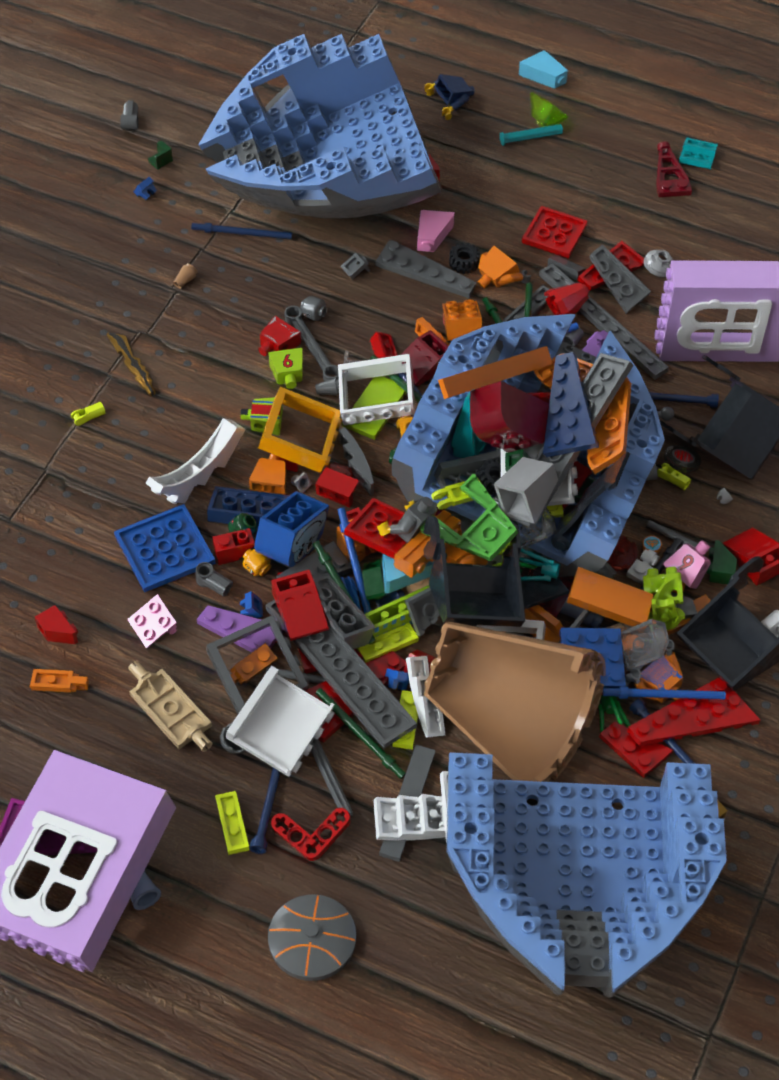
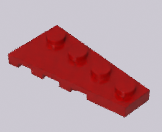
[577,241,644,291]

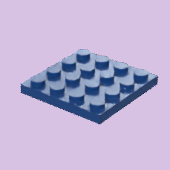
[114,504,216,593]

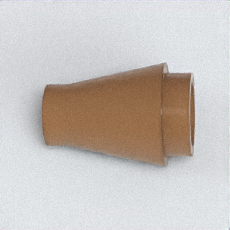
[173,263,197,289]

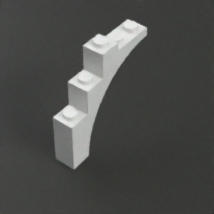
[146,418,246,504]

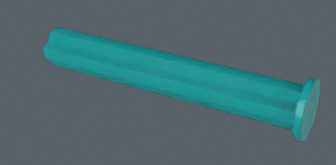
[500,124,563,145]

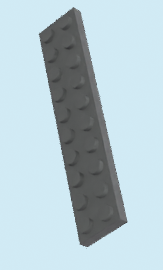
[508,353,634,530]
[265,599,417,749]

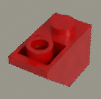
[212,528,255,565]
[35,605,78,644]

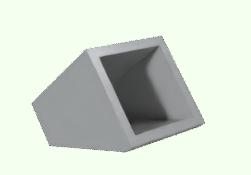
[494,457,558,524]

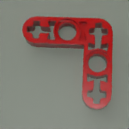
[271,808,351,861]

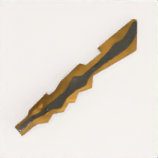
[107,332,156,397]

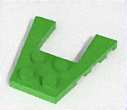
[420,474,518,561]

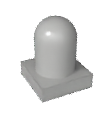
[291,472,313,494]

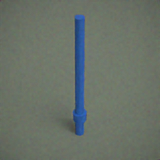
[337,507,371,614]
[602,686,726,700]

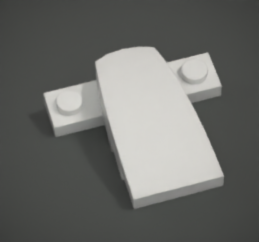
[374,771,448,840]

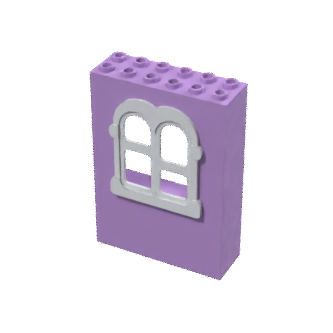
[655,260,779,362]
[0,750,176,972]

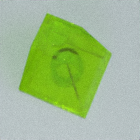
[530,92,568,127]

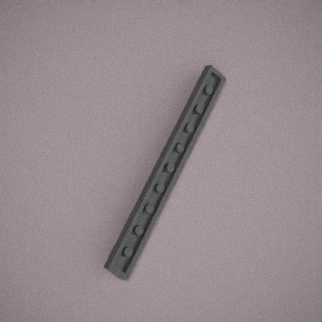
[539,263,669,380]

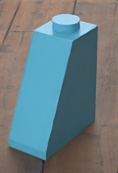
[519,50,568,89]
[382,554,435,593]

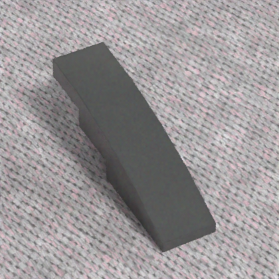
[339,427,374,496]

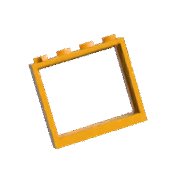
[258,387,342,473]

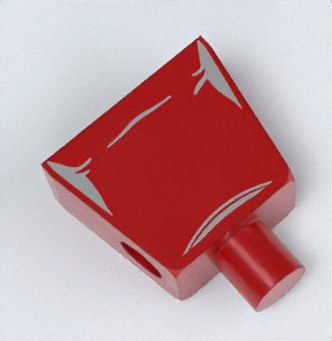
[258,316,301,356]

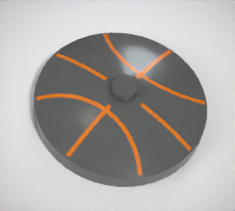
[268,894,356,981]

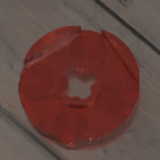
[607,535,638,571]

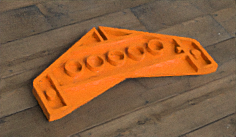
[533,353,631,474]

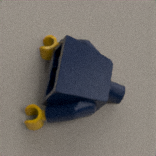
[425,74,475,120]

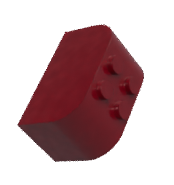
[470,381,549,453]

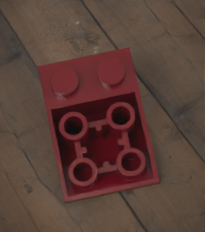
[397,330,448,387]

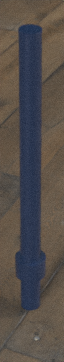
[191,222,292,239]

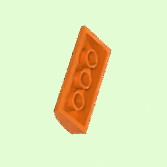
[567,567,653,630]

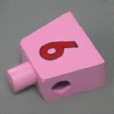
[663,540,711,589]

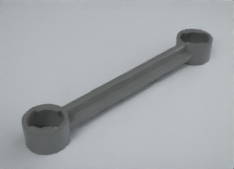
[284,306,339,381]

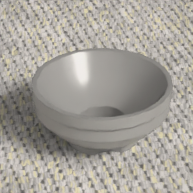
[644,250,674,277]

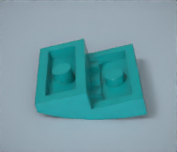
[679,137,718,169]

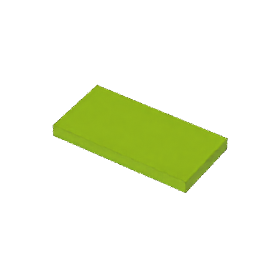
[342,376,406,440]

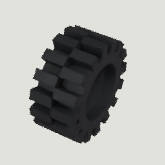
[449,242,480,274]
[476,459,501,497]

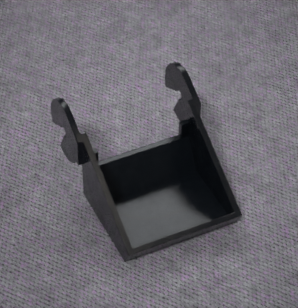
[660,355,779,480]
[423,516,525,627]
[677,556,779,691]

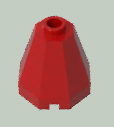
[544,282,589,315]

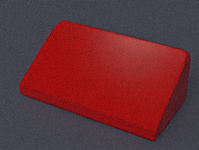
[370,331,398,358]

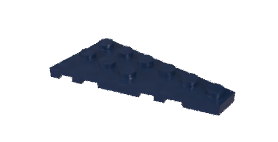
[543,352,599,458]

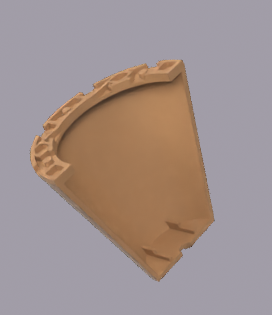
[424,622,606,800]

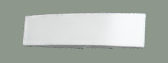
[406,656,445,737]

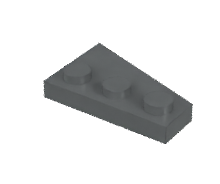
[405,587,440,637]

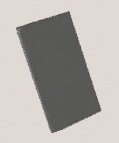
[547,255,586,280]

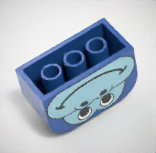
[254,491,329,567]

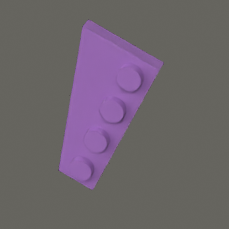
[197,605,284,653]

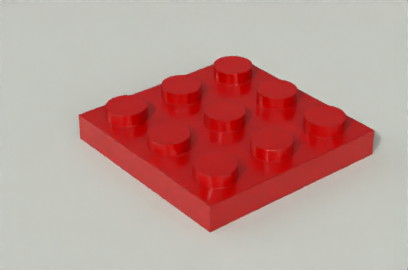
[522,206,588,259]
[344,498,407,558]

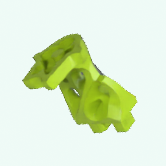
[643,567,685,631]

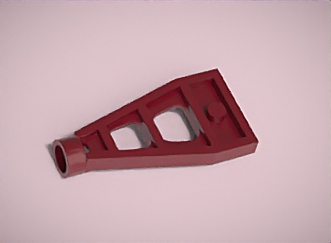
[656,141,692,197]

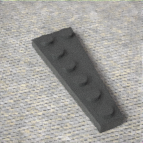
[376,240,476,298]

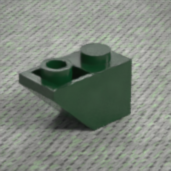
[706,540,737,585]
[362,559,386,600]

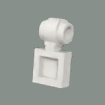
[626,549,659,585]

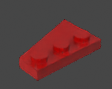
[599,722,673,778]

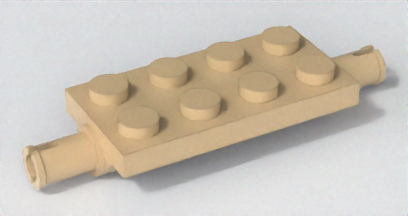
[128,661,213,752]

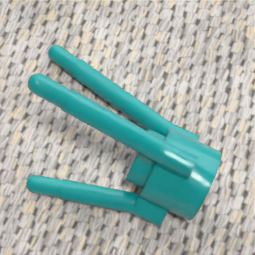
[519,549,560,582]

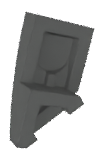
[671,592,697,620]

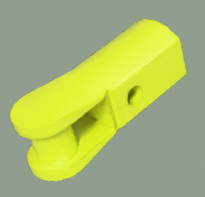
[71,402,106,426]
[657,463,691,491]

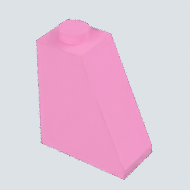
[417,210,454,252]

